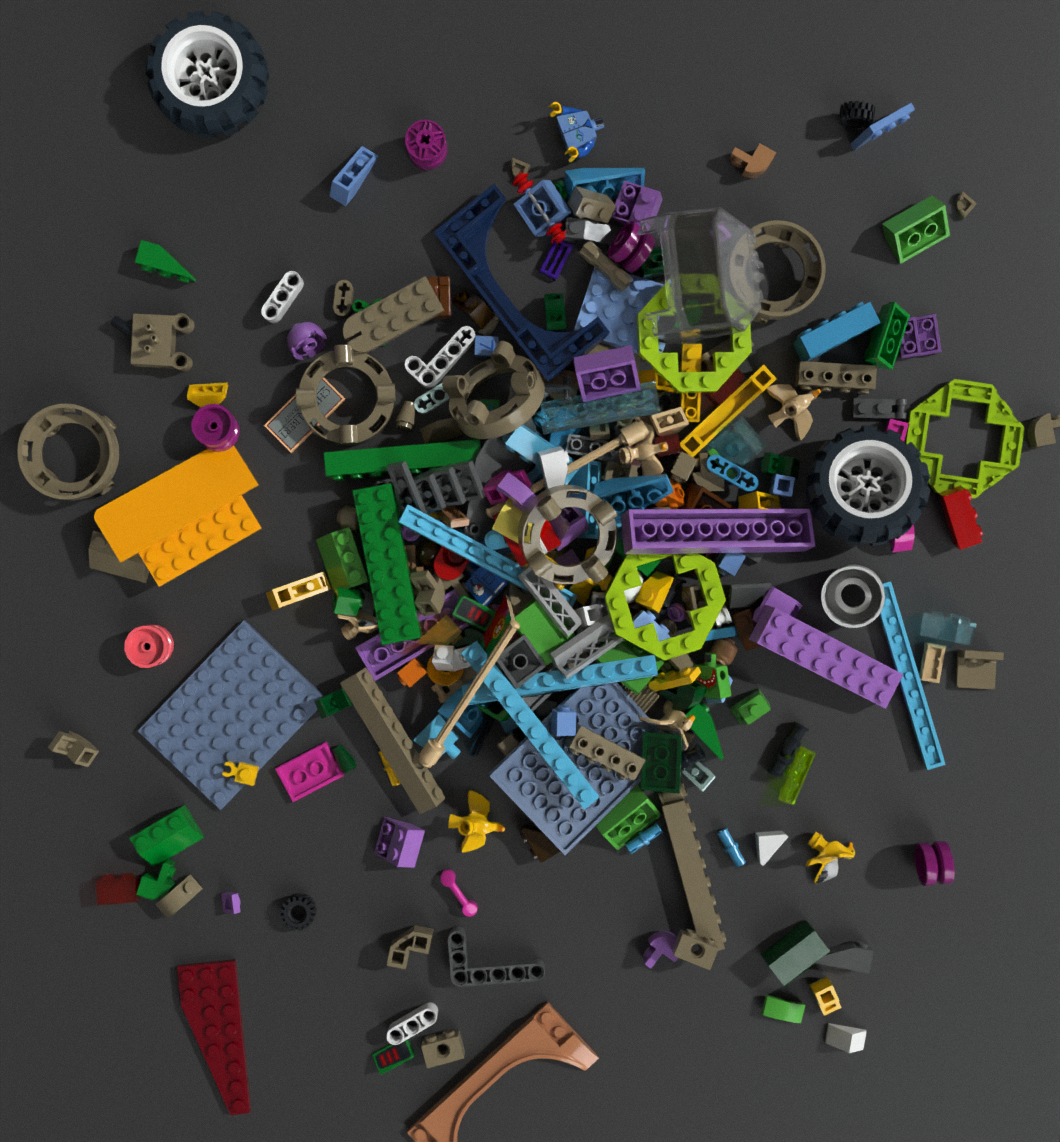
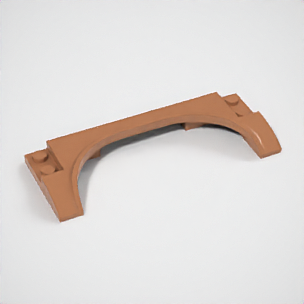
[407,1001,599,1142]

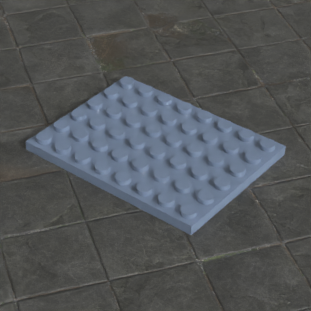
[138,620,324,810]
[488,682,661,855]

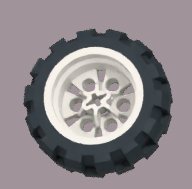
[145,10,269,138]
[806,426,930,547]

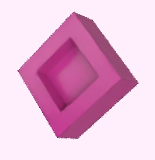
[885,419,909,441]

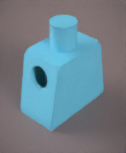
[414,713,461,759]

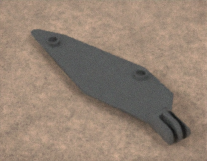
[463,382,536,543]

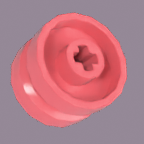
[124,624,174,668]

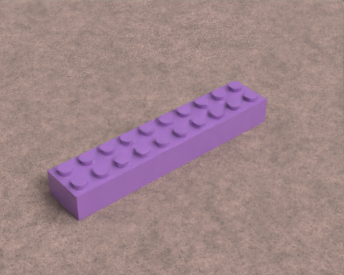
[621,509,815,554]

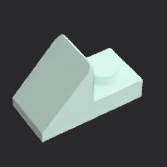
[682,757,715,791]

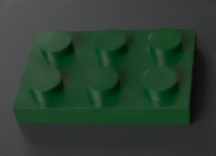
[641,731,683,794]

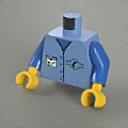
[548,102,604,162]

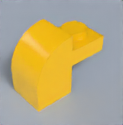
[809,976,841,1016]

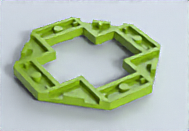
[636,275,752,393]
[904,379,1025,499]
[604,553,726,660]

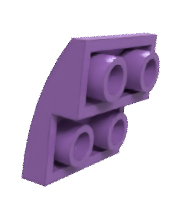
[900,314,942,359]

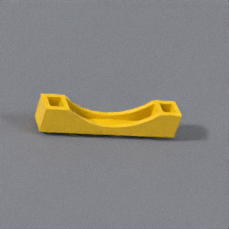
[676,365,777,457]

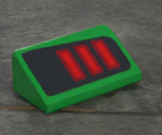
[452,595,496,632]
[372,1039,415,1075]

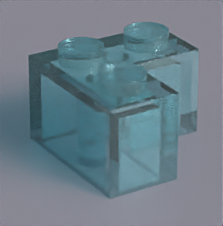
[919,610,977,646]

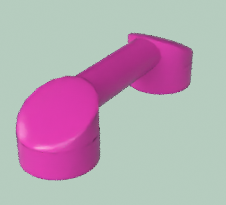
[440,869,478,917]

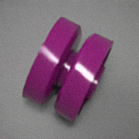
[607,221,655,273]
[191,404,240,452]
[914,841,955,886]

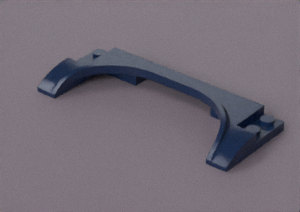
[434,184,610,382]

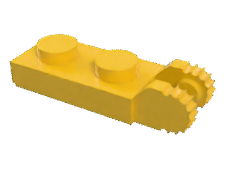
[648,666,701,691]

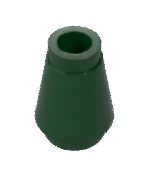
[332,744,357,774]

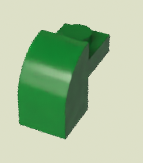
[136,859,176,899]

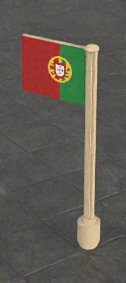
[418,596,520,768]

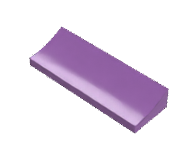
[355,589,470,681]

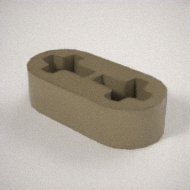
[333,280,354,318]

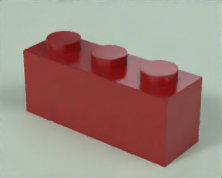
[938,485,983,550]

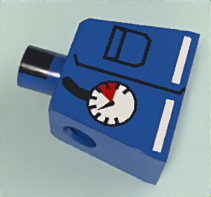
[464,561,509,606]

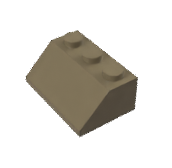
[88,531,149,583]

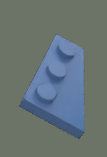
[850,103,915,151]

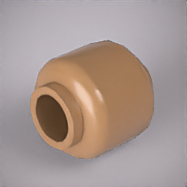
[709,637,738,665]

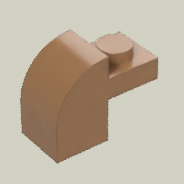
[729,143,776,178]

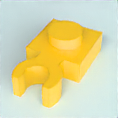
[222,761,259,786]

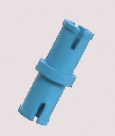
[625,822,663,854]
[717,828,746,868]

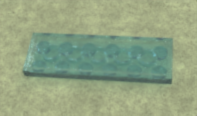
[541,381,660,434]

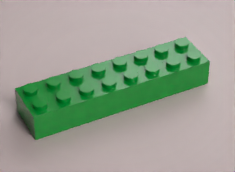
[324,439,482,481]
[353,483,422,645]

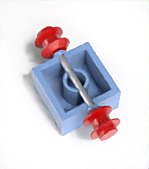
[512,172,572,244]

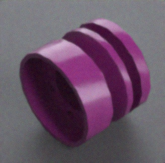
[405,120,447,170]

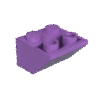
[611,181,663,233]
[549,507,589,551]
[752,586,802,623]
[374,817,425,868]

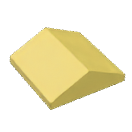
[492,498,533,544]

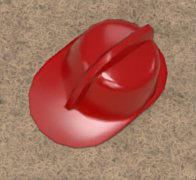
[434,546,469,580]

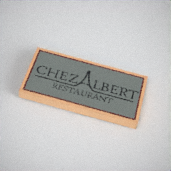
[264,378,346,453]

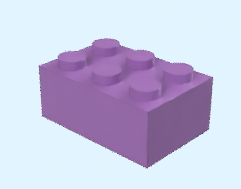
[574,345,641,402]

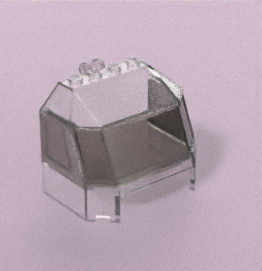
[637,207,764,345]

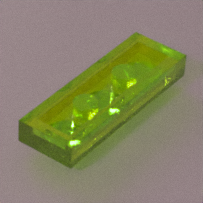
[778,746,816,805]

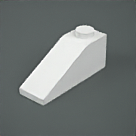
[537,446,570,490]

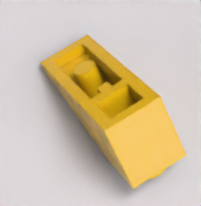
[266,572,331,611]

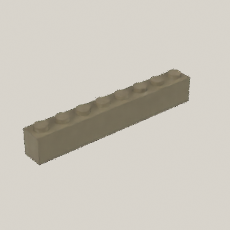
[340,667,445,814]
[660,799,726,951]

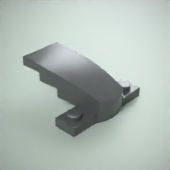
[386,460,486,536]

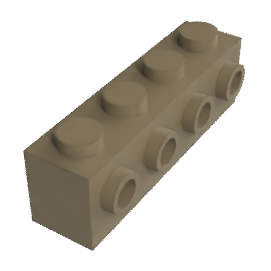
[795,361,877,394]
[564,723,645,781]

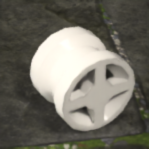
[715,605,732,628]

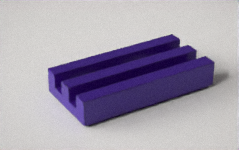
[539,241,573,281]

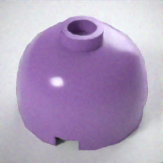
[287,322,327,360]

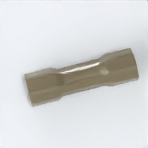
[579,241,633,292]

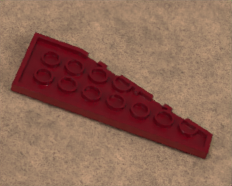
[177,959,251,1115]

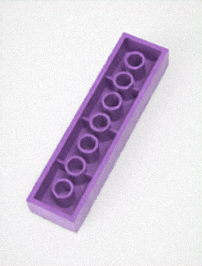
[749,605,903,709]

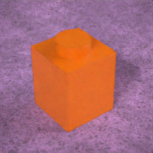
[397,657,427,688]

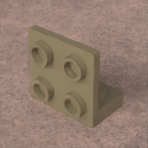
[956,649,1004,689]

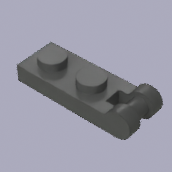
[851,398,907,419]

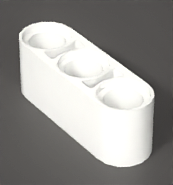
[261,271,304,323]
[386,1002,438,1045]

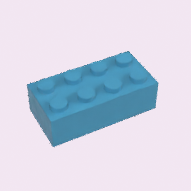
[792,302,881,361]

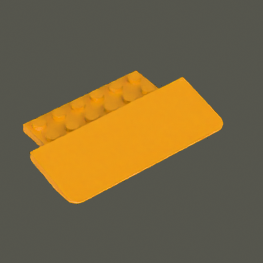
[94,446,262,587]

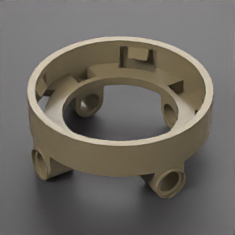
[724,220,826,324]
[442,341,545,439]
[296,345,396,446]
[17,404,119,501]
[518,485,618,584]

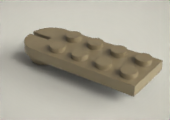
[343,276,445,353]

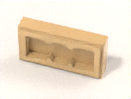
[919,642,946,683]

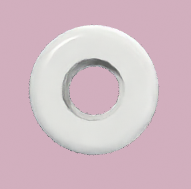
[821,565,885,628]

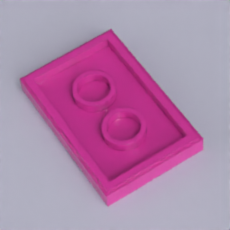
[275,741,344,802]

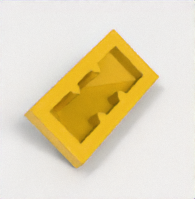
[187,383,228,408]

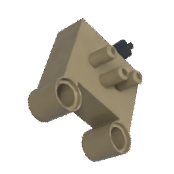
[111,313,195,372]

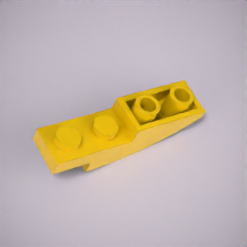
[680,343,702,422]

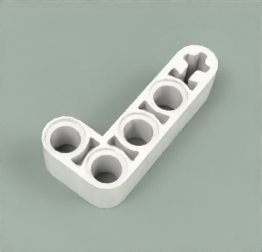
[405,326,475,389]

